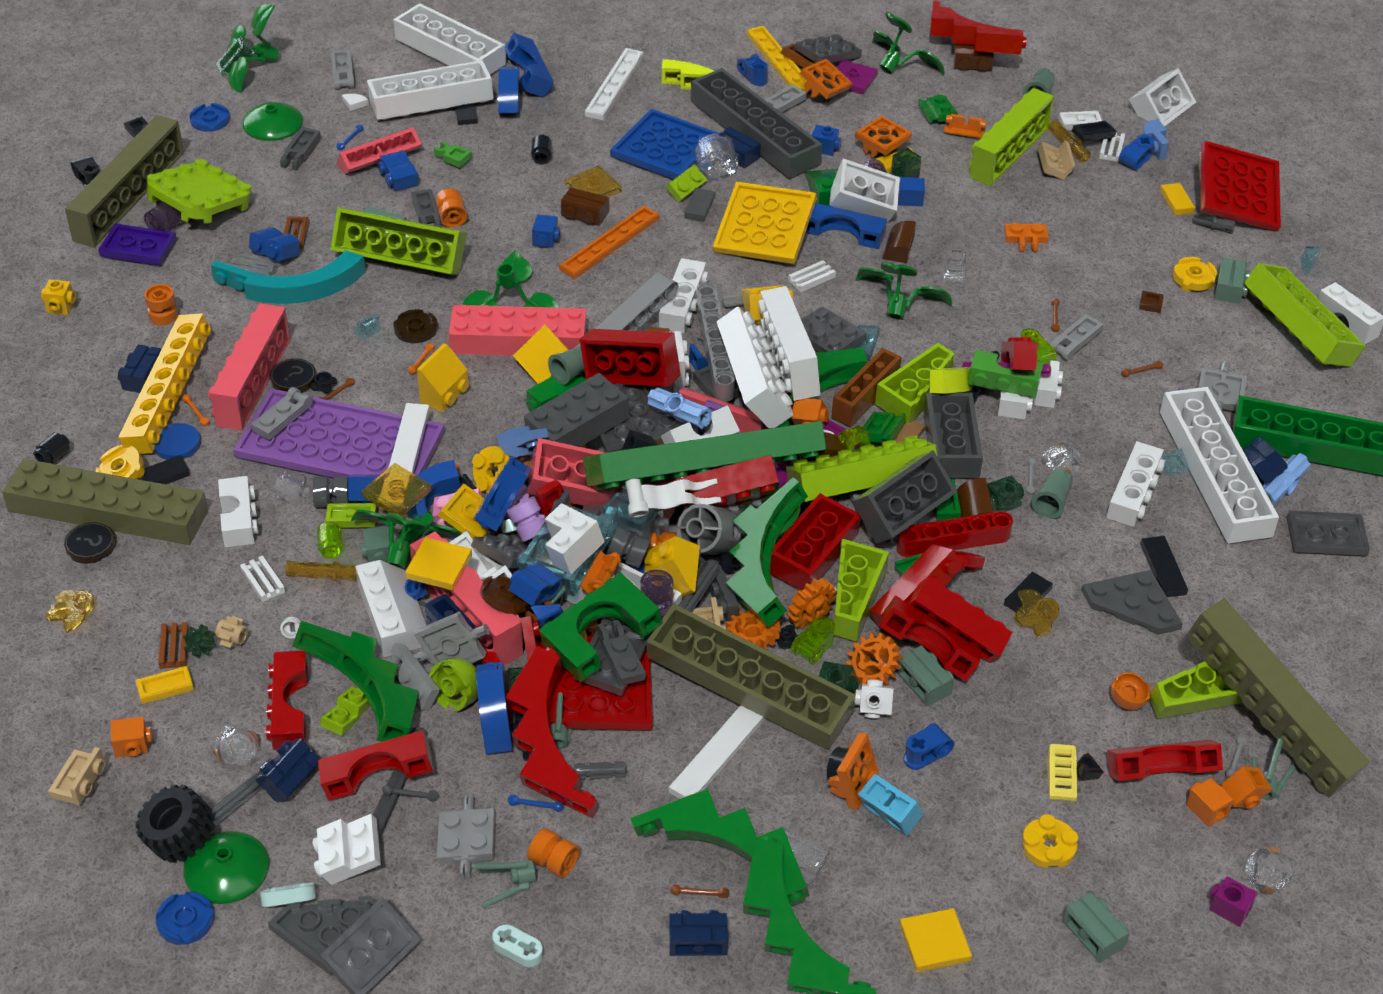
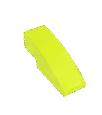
[661,59,714,90]
[930,367,972,394]

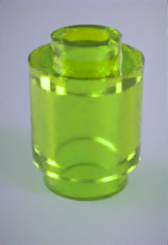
[317,522,343,559]

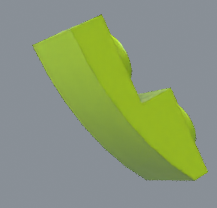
[320,686,370,736]

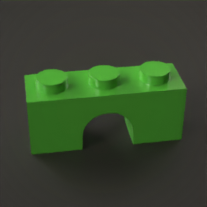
[968,350,1043,398]

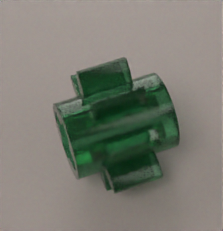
[183,624,217,658]

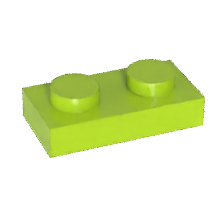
[666,164,707,202]
[325,503,377,528]

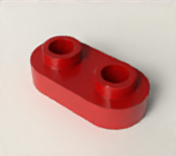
[954,551,985,571]

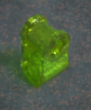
[1020,328,1057,364]
[791,616,835,665]

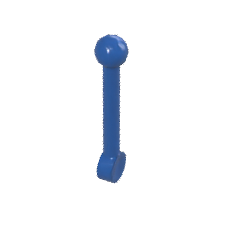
[336,124,364,150]
[508,795,564,812]

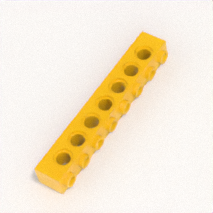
[118,313,211,454]

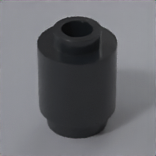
[531,135,552,164]
[33,432,70,464]

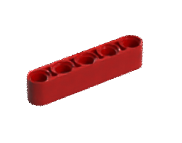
[896,511,1013,558]

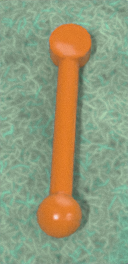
[408,344,434,374]
[182,394,210,426]

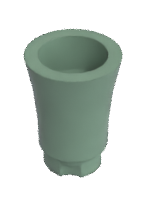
[1023,68,1055,96]
[548,346,585,385]
[1031,468,1073,519]

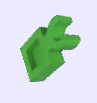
[434,141,472,168]

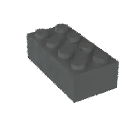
[524,373,630,447]
[924,393,983,478]
[852,450,957,544]

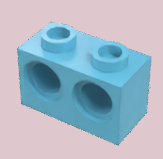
[858,774,923,836]

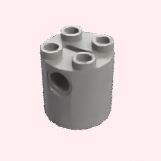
[677,503,742,556]

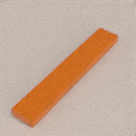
[559,206,659,279]

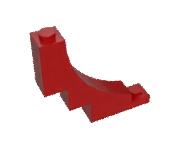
[930,1,1027,55]
[505,646,598,819]

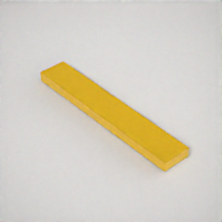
[747,26,807,92]

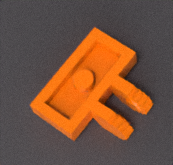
[1004,223,1049,252]

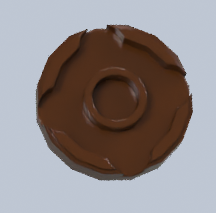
[480,576,529,614]

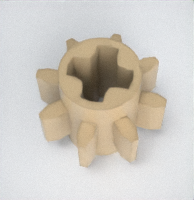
[215,616,248,649]

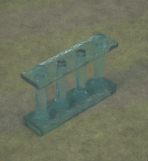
[517,491,619,597]

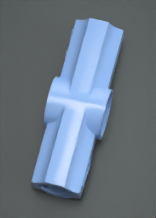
[647,387,712,429]
[1262,453,1311,507]

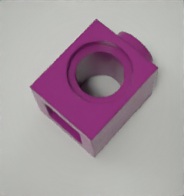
[1209,876,1258,927]

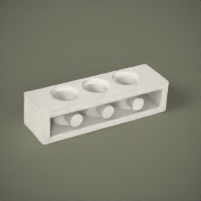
[659,258,709,333]
[1106,441,1165,527]

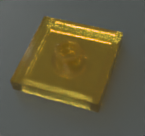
[565,165,622,197]
[362,463,432,516]

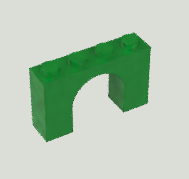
[539,573,662,683]

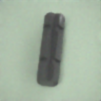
[574,761,627,780]

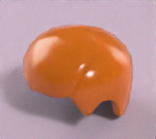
[1111,672,1151,711]

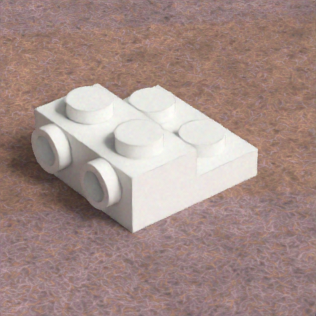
[313,814,381,885]

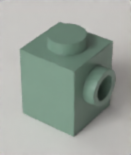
[360,525,390,563]

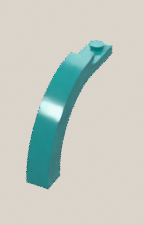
[211,250,366,304]

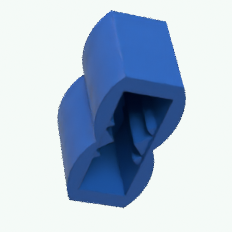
[377,150,418,191]
[249,227,300,261]
[509,562,565,606]

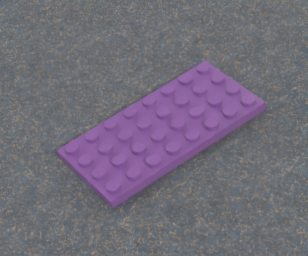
[233,389,445,482]

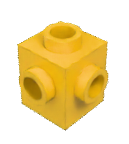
[41,279,76,315]

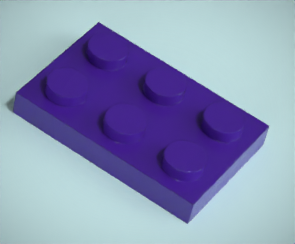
[98,223,177,266]

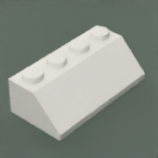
[355,560,426,657]

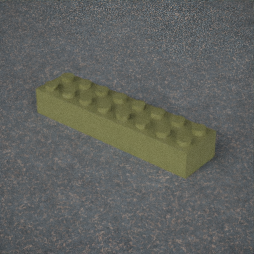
[65,115,184,248]
[2,459,208,545]
[1186,598,1370,798]
[646,603,856,750]

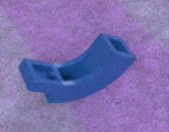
[498,67,520,114]
[474,456,531,531]
[405,460,460,536]
[476,662,512,754]

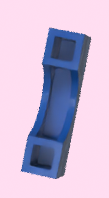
[505,33,554,97]
[805,203,887,250]

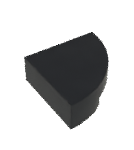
[1077,753,1104,779]

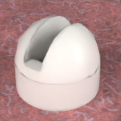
[280,617,301,639]

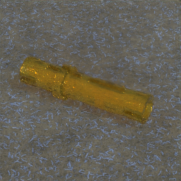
[1048,120,1091,162]
[285,560,361,581]

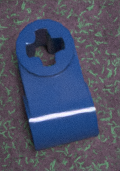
[737,54,768,86]
[1118,135,1154,171]
[903,723,955,770]

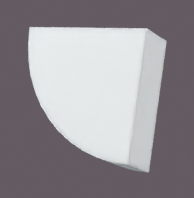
[342,94,369,111]

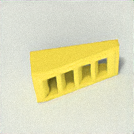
[1047,744,1077,801]

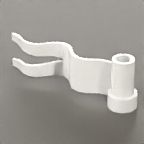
[625,479,721,518]

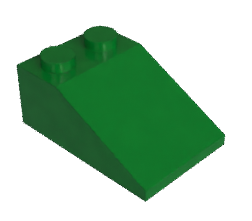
[805,168,839,207]

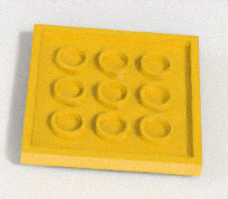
[713,182,817,264]

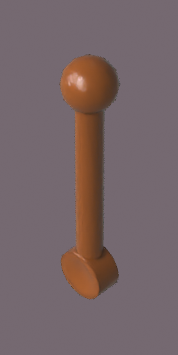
[1051,299,1060,332]
[1121,361,1163,377]
[319,378,355,400]
[670,884,729,898]

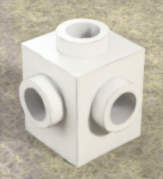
[855,679,894,718]

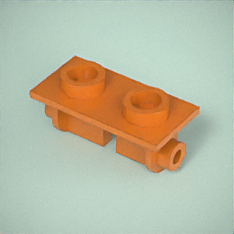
[944,113,987,138]
[579,550,621,594]

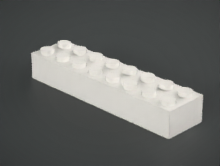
[1160,387,1279,544]

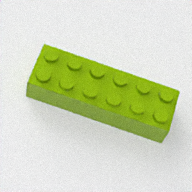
[969,88,1054,186]
[330,207,467,275]
[1244,263,1366,367]
[786,436,937,502]

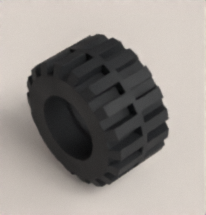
[136,784,215,862]

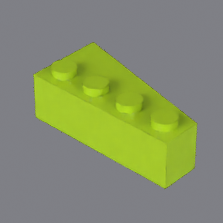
[875,343,955,424]
[833,539,889,642]
[1150,661,1243,719]

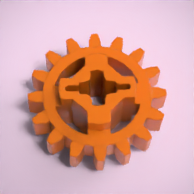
[787,578,837,629]
[726,609,781,650]
[846,632,903,685]

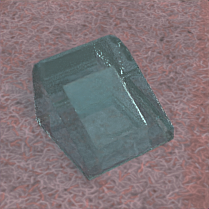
[1301,246,1321,276]
[353,313,380,340]
[1162,448,1189,476]

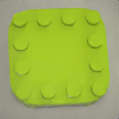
[147,159,251,224]

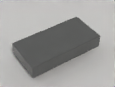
[684,188,715,222]

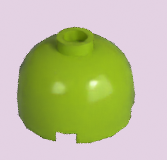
[429,658,478,711]

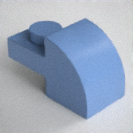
[1142,119,1169,160]
[497,426,549,457]

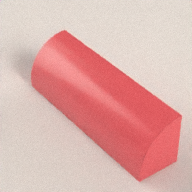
[337,127,422,174]
[679,387,769,433]

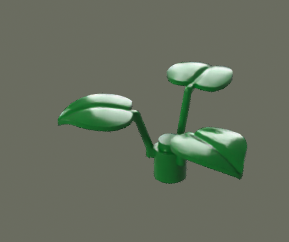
[228,4,279,92]
[872,11,945,76]
[462,250,559,308]
[856,262,952,319]
[351,509,462,568]

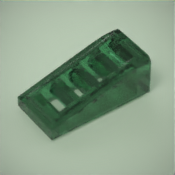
[216,36,256,76]

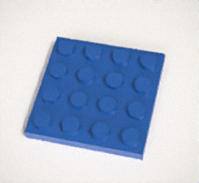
[610,109,719,179]

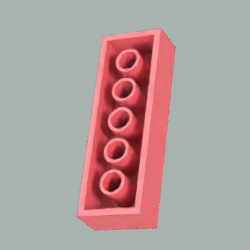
[209,303,290,431]
[449,305,586,356]
[527,438,678,524]
[410,531,524,666]

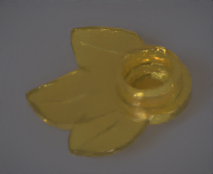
[1015,589,1060,637]
[46,590,94,633]

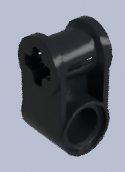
[71,155,100,187]

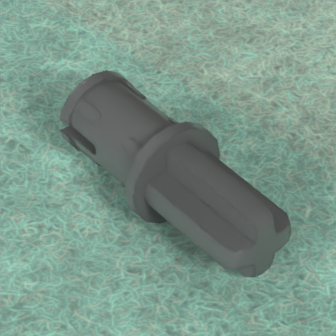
[1193,212,1236,233]

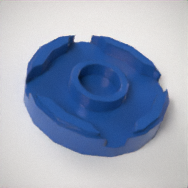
[190,103,230,132]
[154,423,201,460]
[156,892,214,945]

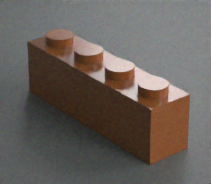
[831,348,902,427]

